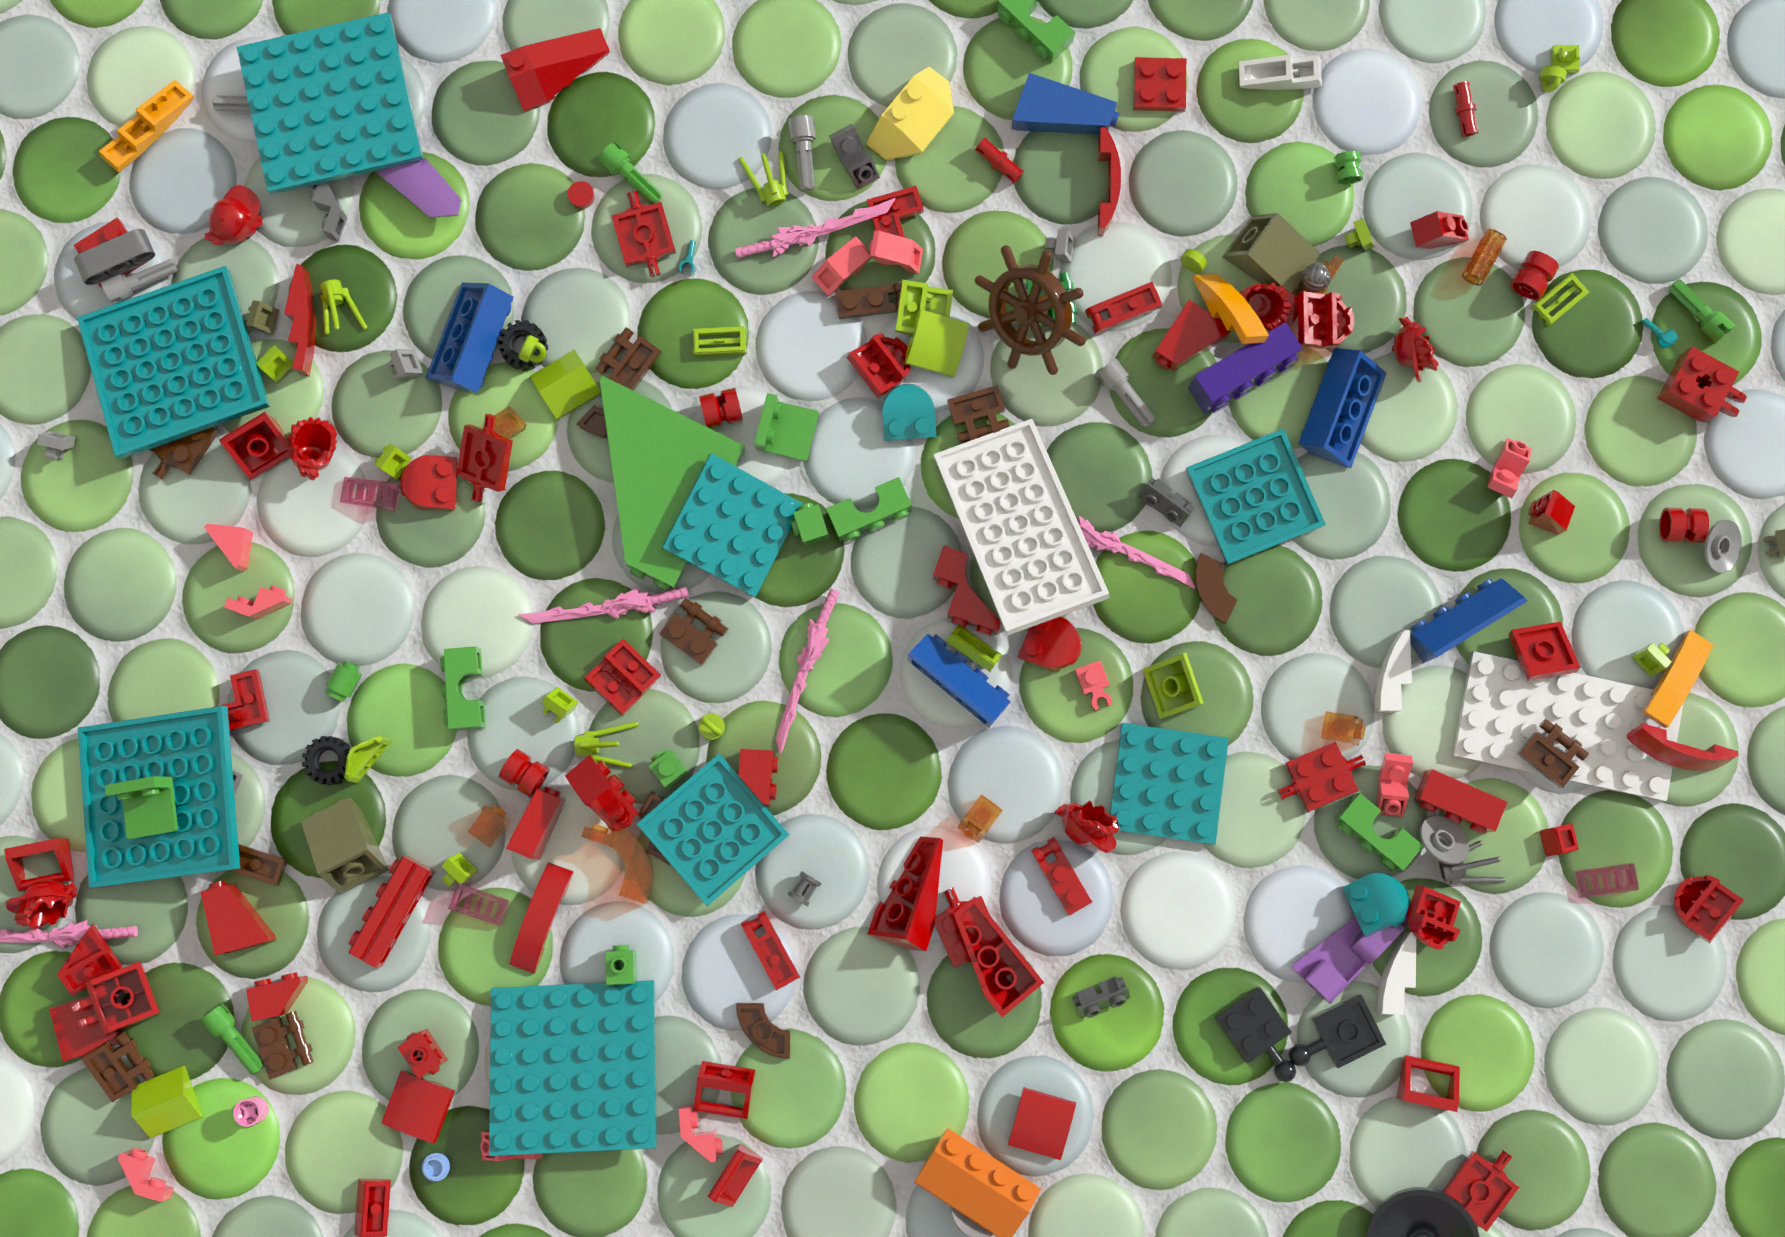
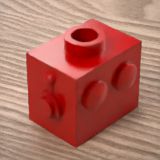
[397,1029,448,1079]

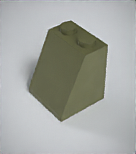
[1222,213,1320,293]
[301,797,389,894]

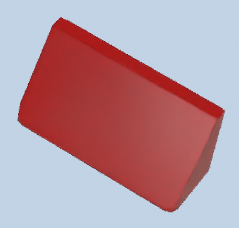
[354,1178,391,1237]

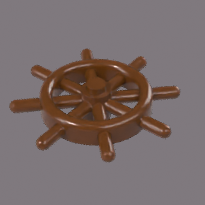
[975,245,1086,375]

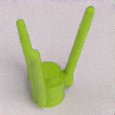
[739,151,789,207]
[320,279,367,335]
[574,722,639,768]

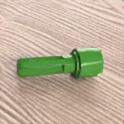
[597,142,662,204]
[1668,279,1736,344]
[200,1003,264,1075]

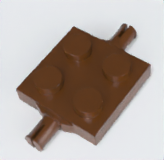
[149,427,219,480]

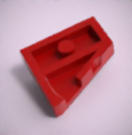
[57,924,122,996]

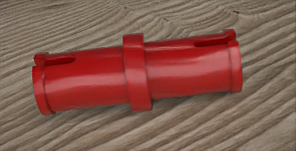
[1453,81,1479,137]
[975,137,1024,184]

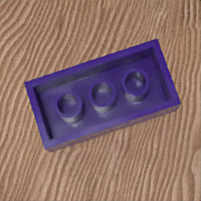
[1188,322,1303,414]

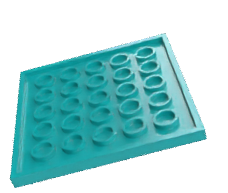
[237,12,424,195]
[77,266,270,460]
[78,706,240,888]
[489,980,657,1156]

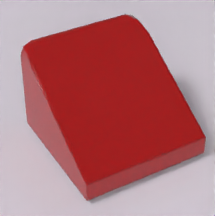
[1540,823,1579,856]

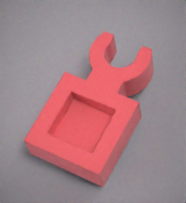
[1074,660,1112,711]

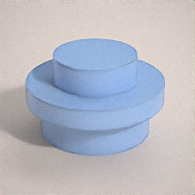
[422,1153,450,1181]

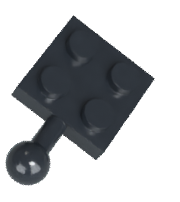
[1214,987,1296,1082]
[1289,994,1387,1069]

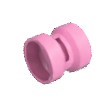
[233,1096,269,1127]

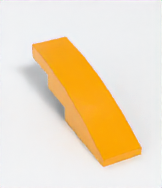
[99,80,194,173]
[1193,274,1269,344]
[1642,630,1713,728]

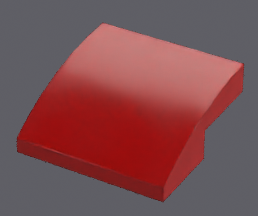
[584,639,661,716]
[49,996,118,1062]
[381,1071,455,1143]
[1008,1087,1076,1160]

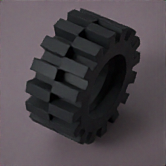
[498,320,548,371]
[302,736,351,785]

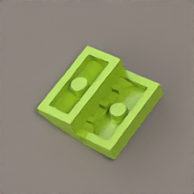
[895,280,953,337]
[904,310,969,377]

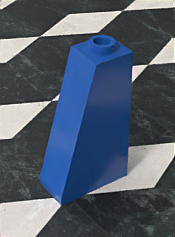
[1011,73,1119,135]

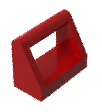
[4,838,74,892]
[1396,1055,1460,1112]
[694,1061,756,1119]
[707,1143,763,1207]

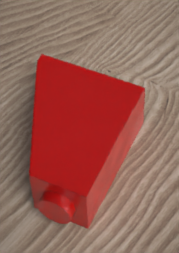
[1152,300,1231,371]
[506,786,566,860]
[201,881,276,955]

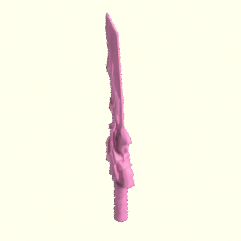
[735,198,895,258]
[1078,516,1196,589]
[519,587,689,624]
[775,589,840,754]
[0,920,138,949]

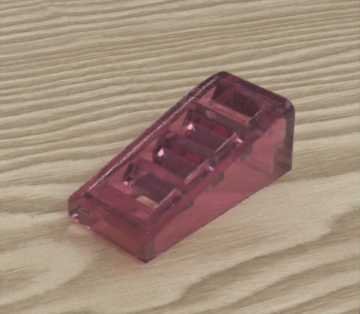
[340,476,400,511]
[1574,863,1639,898]
[448,883,510,926]

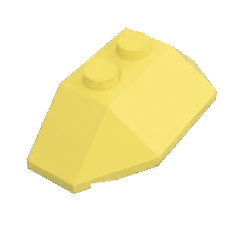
[866,67,954,161]

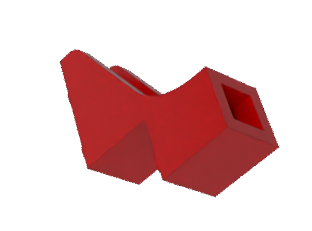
[933,545,1000,636]

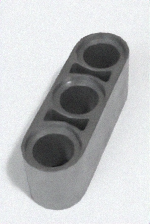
[74,229,156,285]

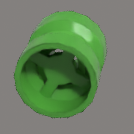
[1334,151,1363,185]

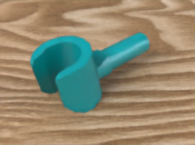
[679,240,696,275]
[1642,318,1678,348]

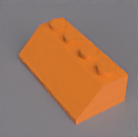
[913,1128,1041,1237]

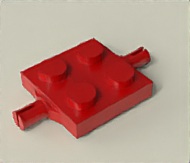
[612,191,676,277]
[457,414,513,502]
[1277,742,1366,812]
[935,887,990,968]
[1442,1150,1520,1232]

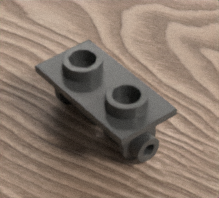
[1138,478,1195,527]
[1072,976,1130,1018]

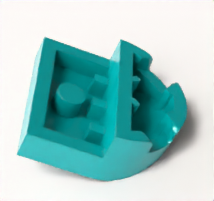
[882,384,937,441]
[1343,873,1411,937]

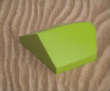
[344,736,392,783]

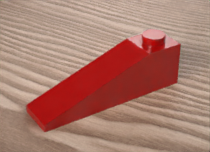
[500,28,610,112]
[867,836,943,951]
[954,896,1045,1018]

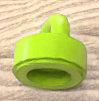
[1539,66,1567,93]
[519,335,546,363]
[698,713,725,740]

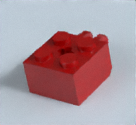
[1657,346,1747,423]
[565,755,639,831]
[70,961,161,1035]

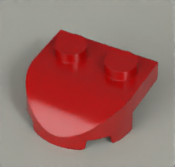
[1297,291,1354,349]
[846,334,911,398]
[400,455,457,511]
[1018,616,1082,672]
[1674,875,1744,944]
[1407,885,1461,949]

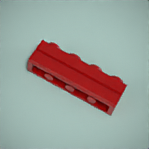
[348,856,435,968]

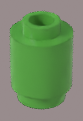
[325,660,362,702]

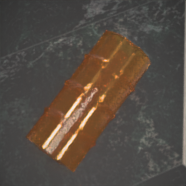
[1462,229,1507,286]

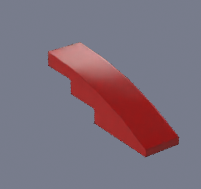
[284,264,316,376]

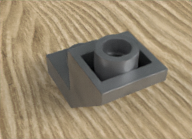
[829,124,880,190]
[311,182,347,242]

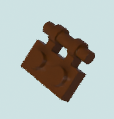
[595,327,662,391]
[947,385,1010,443]
[659,598,729,666]
[1517,718,1589,788]
[252,1011,314,1079]
[81,1031,155,1102]

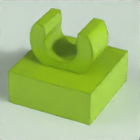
[1550,45,1580,74]
[1344,218,1375,251]
[256,345,293,383]
[375,443,412,480]
[1632,642,1671,677]
[541,687,579,723]
[442,852,479,887]

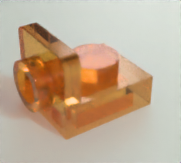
[494,406,527,439]
[1321,711,1366,746]
[958,794,1003,843]
[468,804,510,847]

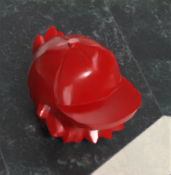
[204,185,263,246]
[1239,283,1298,331]
[1392,317,1439,383]
[288,417,338,481]
[1054,800,1119,853]
[5,879,77,929]

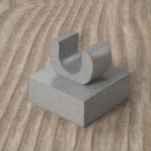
[1045,229,1075,263]
[388,349,423,379]
[37,431,76,461]

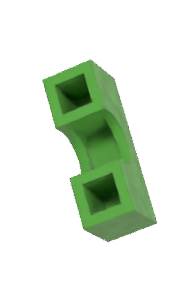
[997,0,1075,63]
[826,477,912,542]
[440,646,486,731]
[1334,793,1423,871]

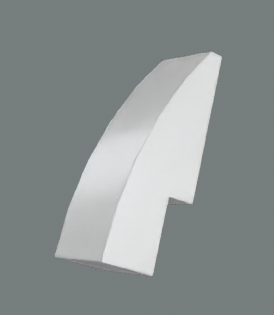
[1239,55,1322,90]
[1374,630,1412,713]
[1376,932,1416,1015]

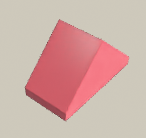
[204,524,253,572]

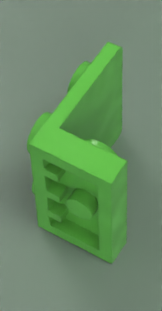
[754,393,819,462]
[105,776,178,839]

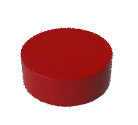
[568,181,595,209]

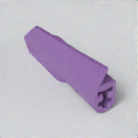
[375,158,462,218]
[1292,906,1409,1004]

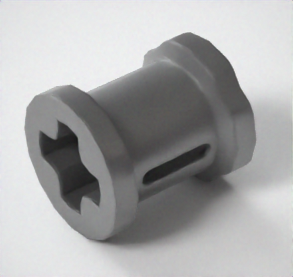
[788,871,822,907]

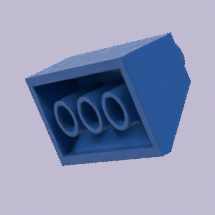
[425,282,514,393]
[1298,348,1387,468]
[1410,578,1527,663]
[907,634,1011,728]

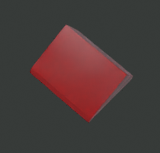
[219,412,290,480]

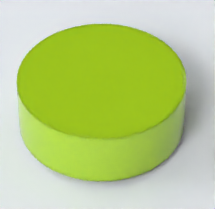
[1180,249,1207,273]

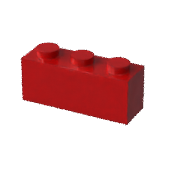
[1413,769,1507,835]

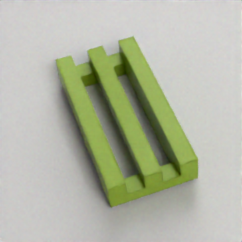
[1531,273,1589,327]
[693,326,747,356]
[946,626,1002,672]

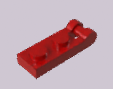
[1085,281,1163,335]
[1031,837,1092,916]
[741,910,801,991]

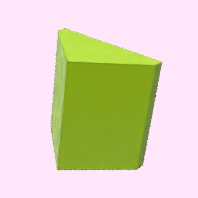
[530,349,602,420]
[1143,653,1204,719]
[131,1065,203,1138]

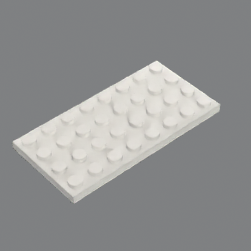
[934,419,1110,636]
[1452,651,1683,802]

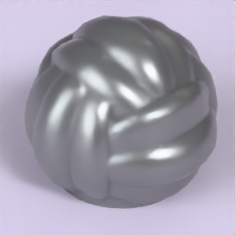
[1301,262,1331,292]

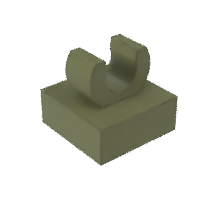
[245,301,279,335]
[1763,529,1785,559]

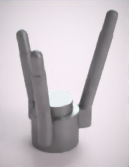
[1439,841,1505,885]

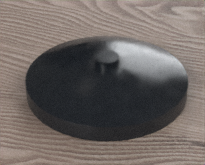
[1366,1187,1480,1237]

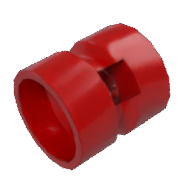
[1510,250,1559,300]
[699,388,743,428]
[1659,508,1709,543]
[498,749,550,798]

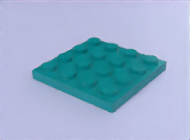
[1185,428,1326,565]
[661,453,803,597]
[1110,723,1229,845]
[637,753,789,906]

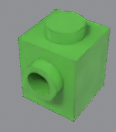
[791,503,829,546]
[649,749,689,789]
[605,945,637,985]

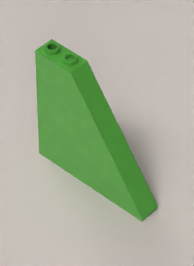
[600,376,745,591]

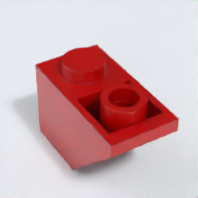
[1410,211,1469,249]
[1528,490,1575,535]
[739,749,779,806]
[246,972,308,1022]

